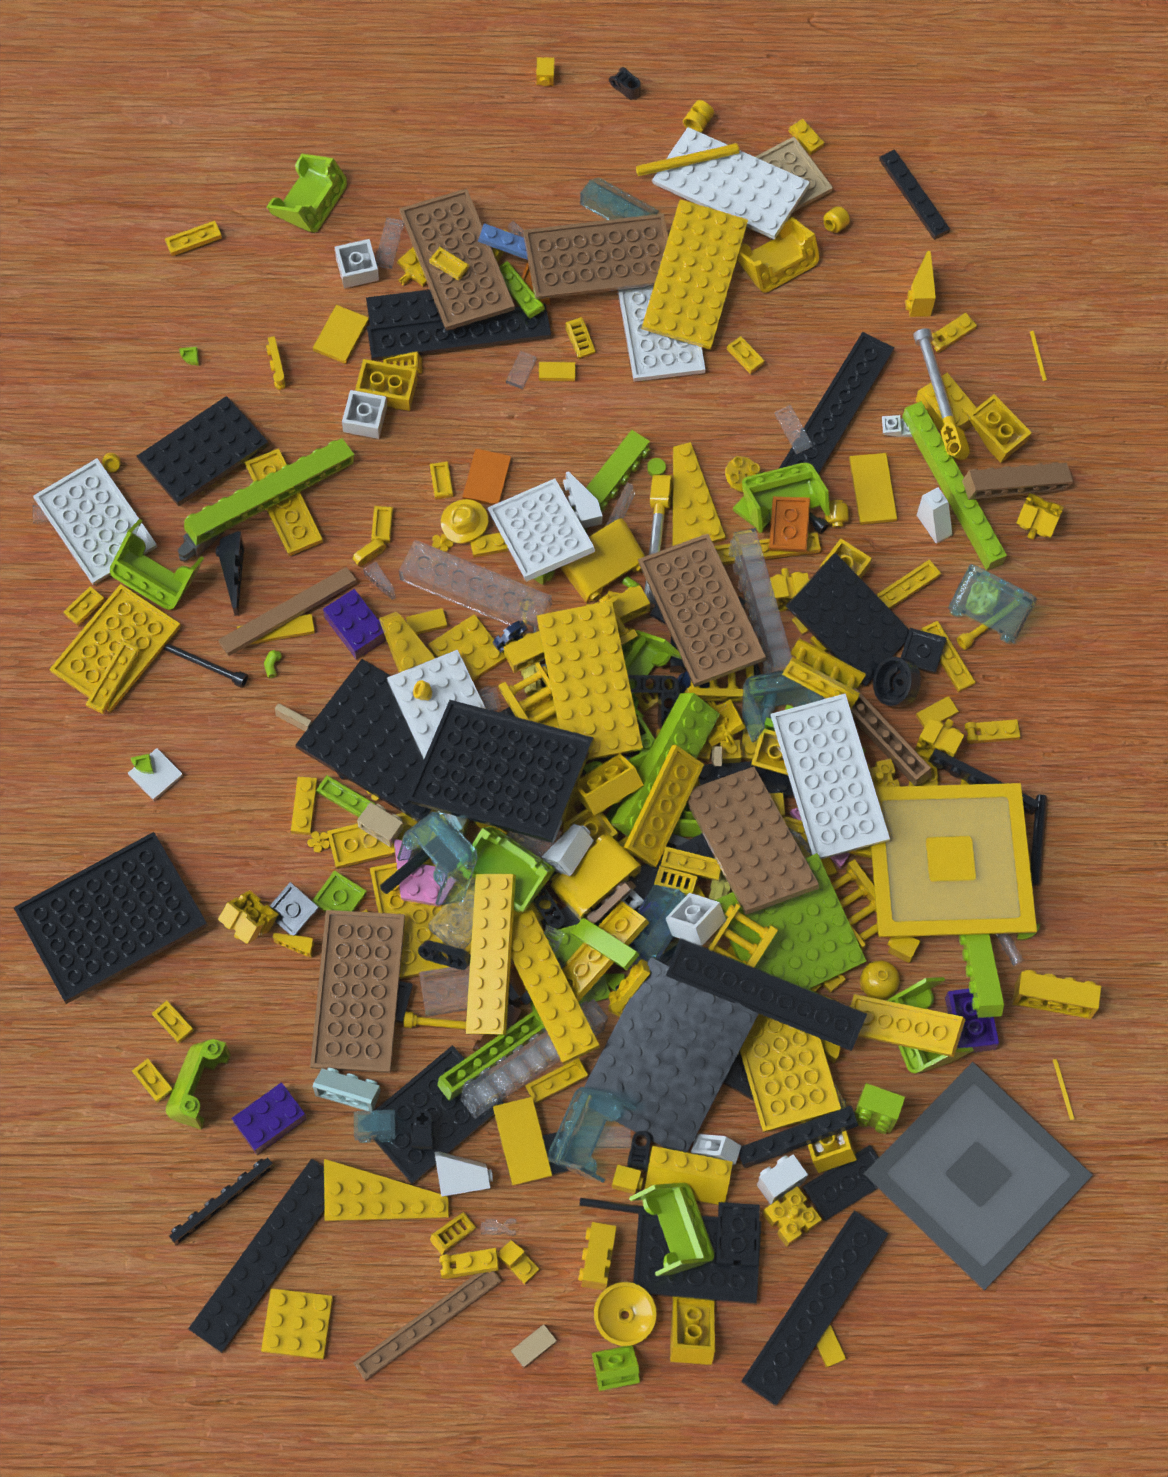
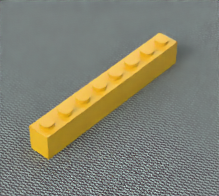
[504,585,650,673]

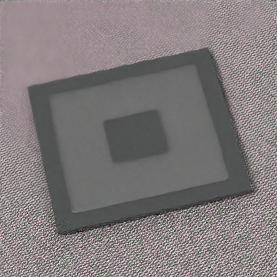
[864,1062,1092,1290]

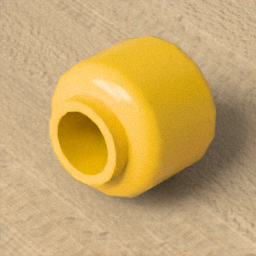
[823,206,850,233]
[824,500,849,528]

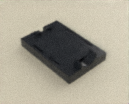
[716,1202,760,1267]

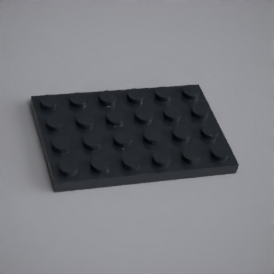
[137,396,269,506]
[785,553,909,686]
[360,1045,504,1185]
[633,1210,762,1305]

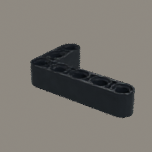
[628,675,679,729]

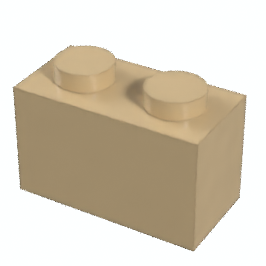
[357,802,404,847]

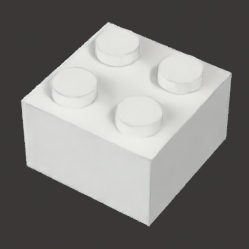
[335,239,379,288]
[342,390,387,439]
[665,893,726,946]
[757,1154,808,1205]

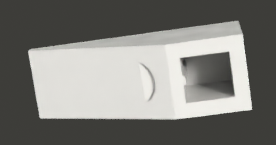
[563,472,602,528]

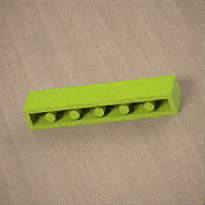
[959,934,1004,1018]
[437,1010,546,1101]

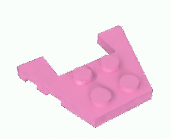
[394,839,455,907]

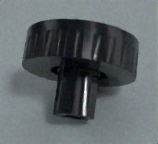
[873,657,921,707]

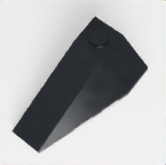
[216,531,244,616]

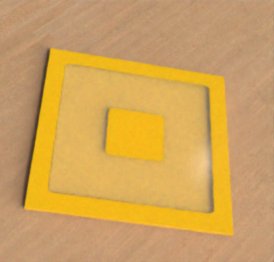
[871,783,1037,937]

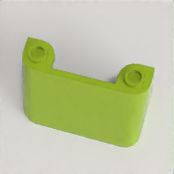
[267,154,347,232]
[458,826,555,912]
[166,1039,231,1130]

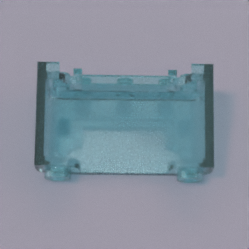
[948,564,1037,644]

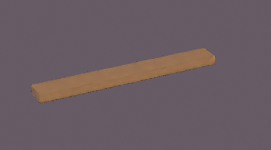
[218,567,357,656]
[353,1271,502,1381]

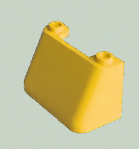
[737,217,819,292]
[561,518,645,603]
[550,834,641,920]

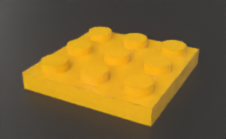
[428,614,507,681]
[261,1289,333,1360]

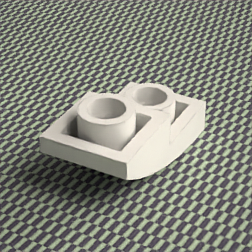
[882,415,912,437]

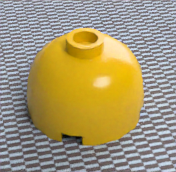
[859,960,900,1000]

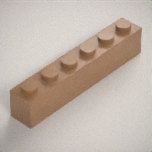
[962,462,1073,500]
[851,688,932,786]

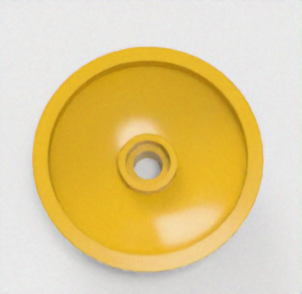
[594,1282,656,1346]

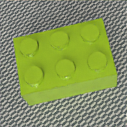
[854,1083,905,1134]

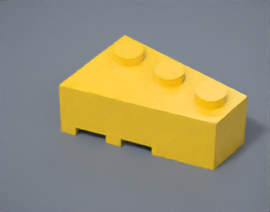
[379,612,435,672]
[578,1222,616,1291]

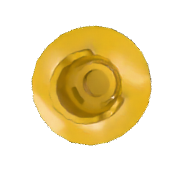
[441,499,489,544]

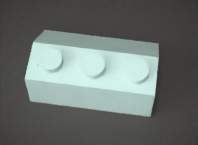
[313,1068,381,1113]

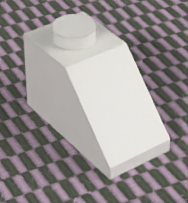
[691,1134,741,1165]

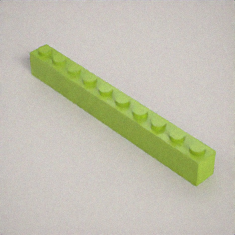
[902,401,1007,571]
[534,430,650,585]
[184,438,354,546]

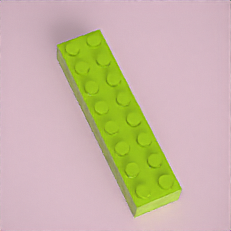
[610,693,720,837]

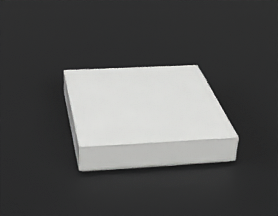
[128,748,183,801]

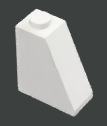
[917,487,952,544]
[542,824,594,876]
[435,1151,493,1196]

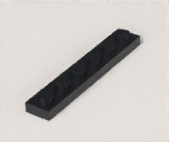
[879,149,950,240]
[928,748,1040,814]
[739,1106,859,1168]
[169,1157,274,1246]

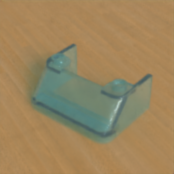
[742,671,824,742]
[397,811,477,906]
[548,1087,636,1183]

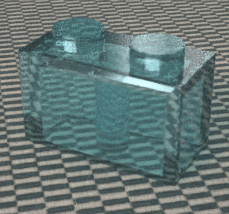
[354,1110,396,1143]

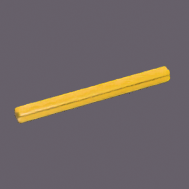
[636,143,739,176]

